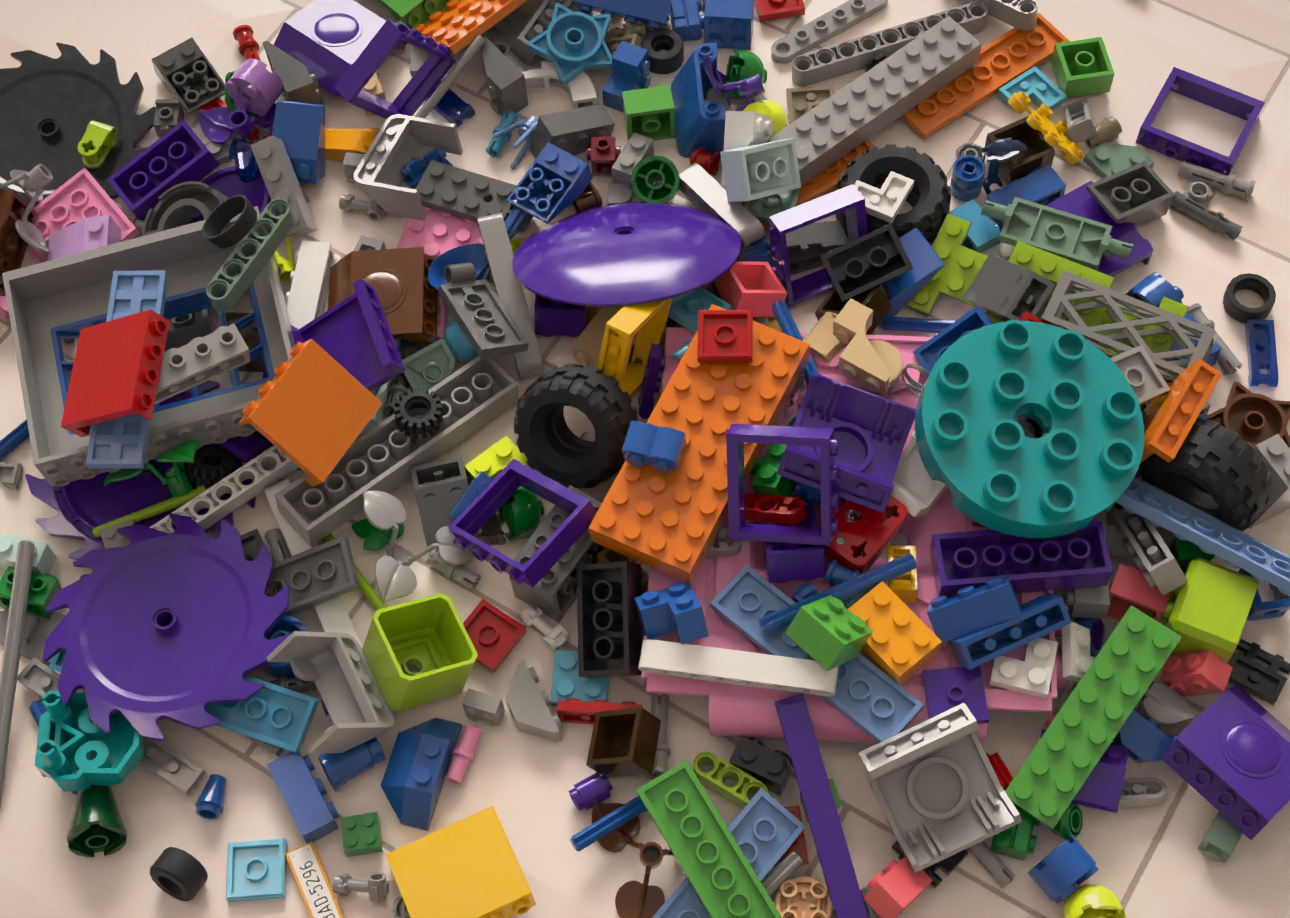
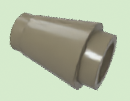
[1084,116,1122,149]

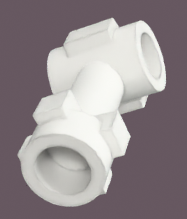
[521,605,569,651]

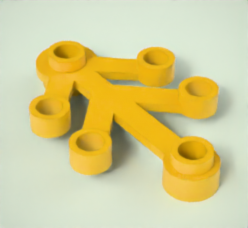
[1008,91,1083,165]

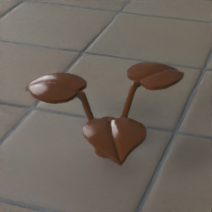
[592,802,674,918]

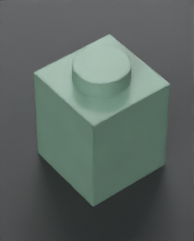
[1198,812,1243,863]

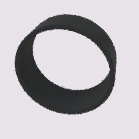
[202,194,257,249]

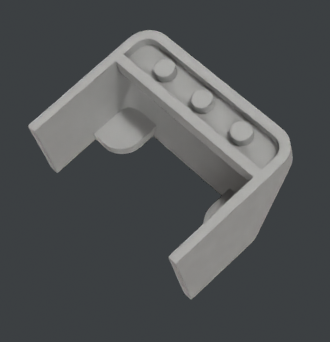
[353,114,463,221]
[267,631,395,754]

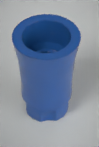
[318,737,386,791]

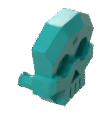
[35,691,145,792]

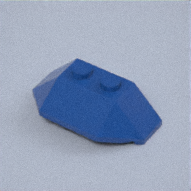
[380,717,462,831]

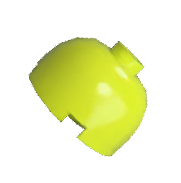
[1063,884,1126,918]

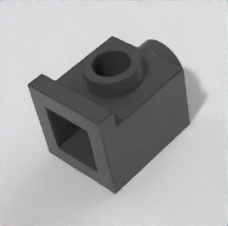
[153,99,185,137]

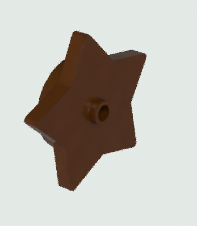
[1207,381,1290,448]

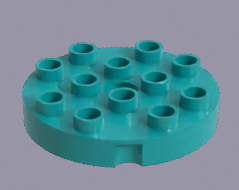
[915,320,1144,538]

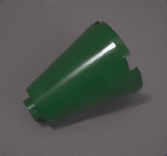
[67,785,127,857]

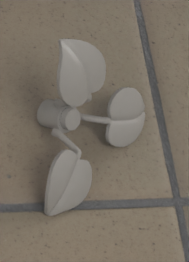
[0,164,53,253]
[363,490,475,603]
[1060,622,1195,725]

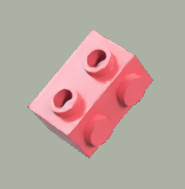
[1160,649,1233,697]
[863,857,933,918]

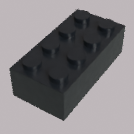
[576,561,643,678]

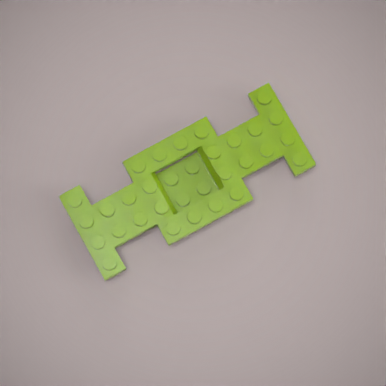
[906,214,1189,360]

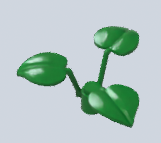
[104,440,200,497]

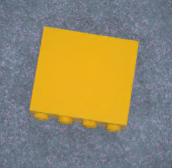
[385,806,536,918]

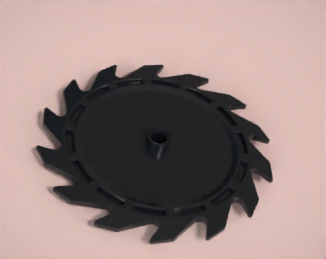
[0,42,156,208]

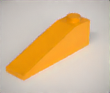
[325,128,380,163]

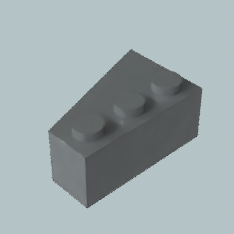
[530,104,615,159]
[769,220,849,276]

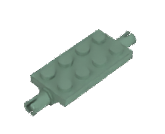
[981,197,1133,271]

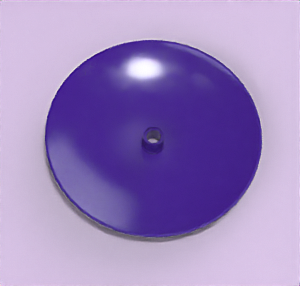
[512,202,741,306]

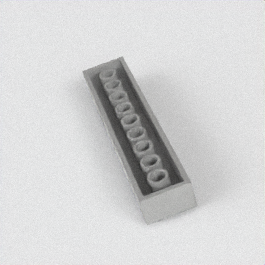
[767,16,982,186]
[275,356,519,547]

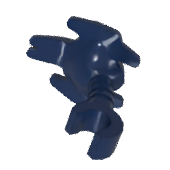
[982,137,1028,195]

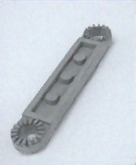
[771,0,888,63]

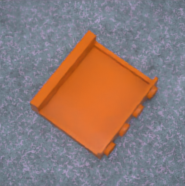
[239,339,383,487]
[1135,358,1222,478]

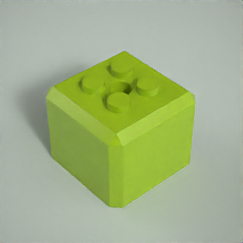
[1159,558,1259,663]
[362,593,478,712]

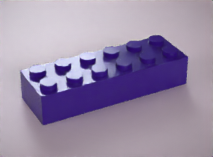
[930,520,1113,598]

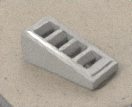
[1063,98,1097,144]

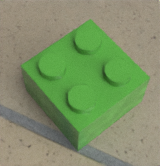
[1051,37,1115,99]
[622,85,676,141]
[785,595,873,671]

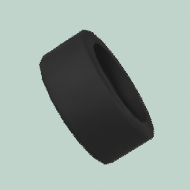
[1223,273,1276,324]

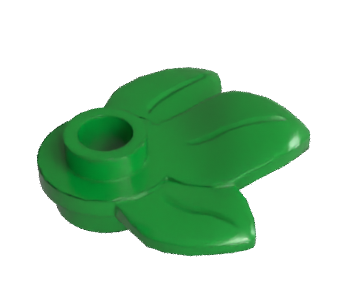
[351,518,404,551]

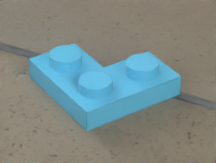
[998,66,1067,110]
[551,650,609,706]

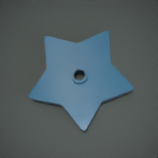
[528,3,612,86]

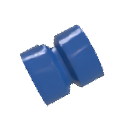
[950,155,985,202]

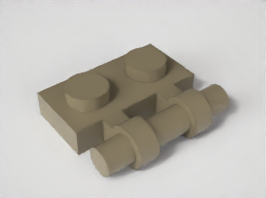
[604,24,646,56]

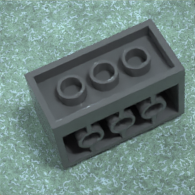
[509,485,606,623]

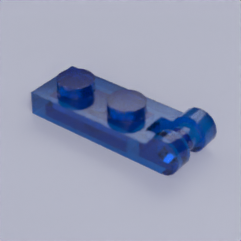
[425,81,475,128]
[1245,319,1279,387]

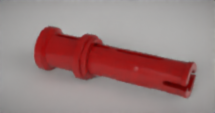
[233,25,261,61]

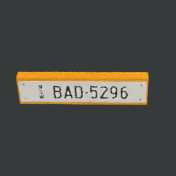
[285,841,344,918]

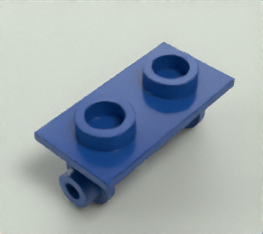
[400,148,453,188]

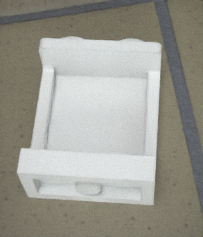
[891,430,948,517]

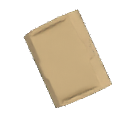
[803,312,845,363]

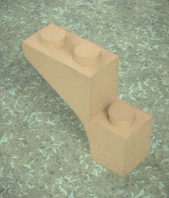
[833,298,890,395]

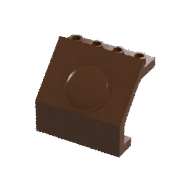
[328,247,438,347]

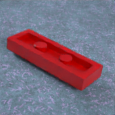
[557,698,642,724]

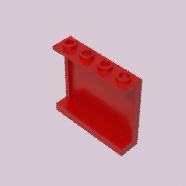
[61,309,170,437]

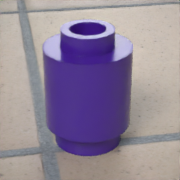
[568,772,613,811]

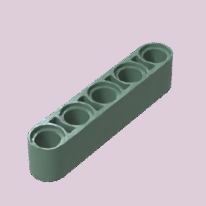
[206,198,295,313]

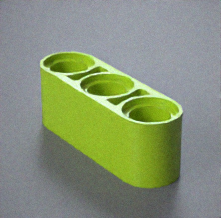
[693,751,768,809]

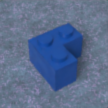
[602,41,651,113]
[634,582,709,644]

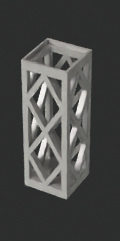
[1042,271,1216,381]

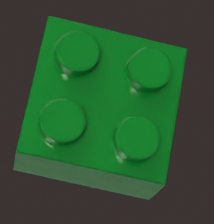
[341,812,383,857]

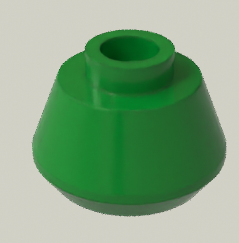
[1049,803,1083,840]

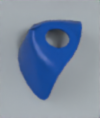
[428,243,485,290]

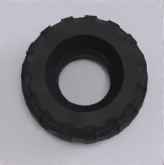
[836,144,951,245]
[514,364,638,489]
[1140,417,1272,532]

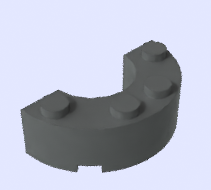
[142,181,228,236]

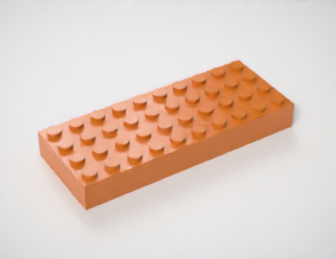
[588,304,810,585]

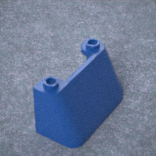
[671,43,726,158]

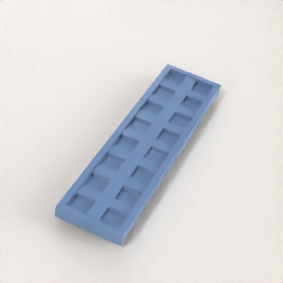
[86,270,168,469]

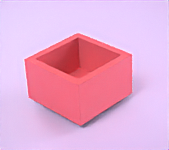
[714,261,788,318]
[1106,564,1171,622]

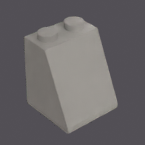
[1249,434,1290,529]

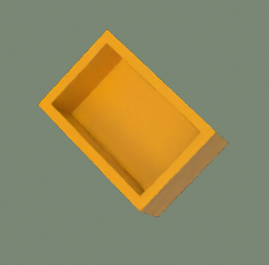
[848,581,942,686]

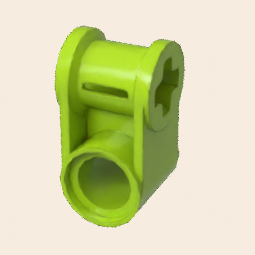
[78,121,118,169]

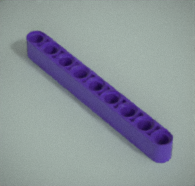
[775,694,868,918]

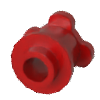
[689,148,721,175]

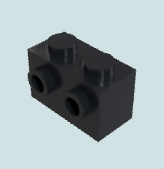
[729,736,793,796]

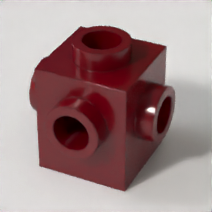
[586,136,621,175]

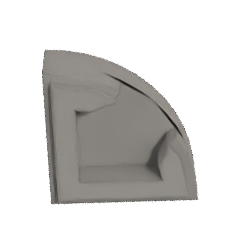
[0,462,24,490]

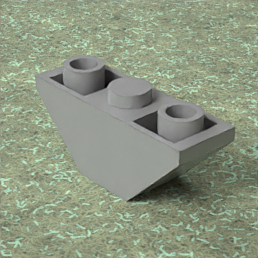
[505,660,563,743]

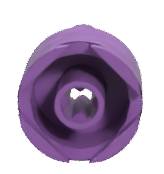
[225,59,284,116]

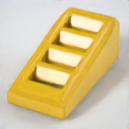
[887,546,918,603]

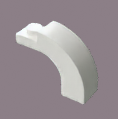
[522,60,597,109]

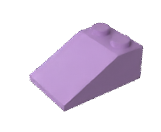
[47,215,121,261]

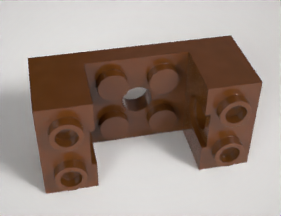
[0,189,38,296]

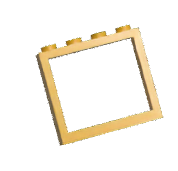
[597,298,672,398]

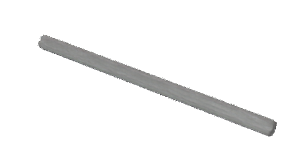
[0,541,35,804]

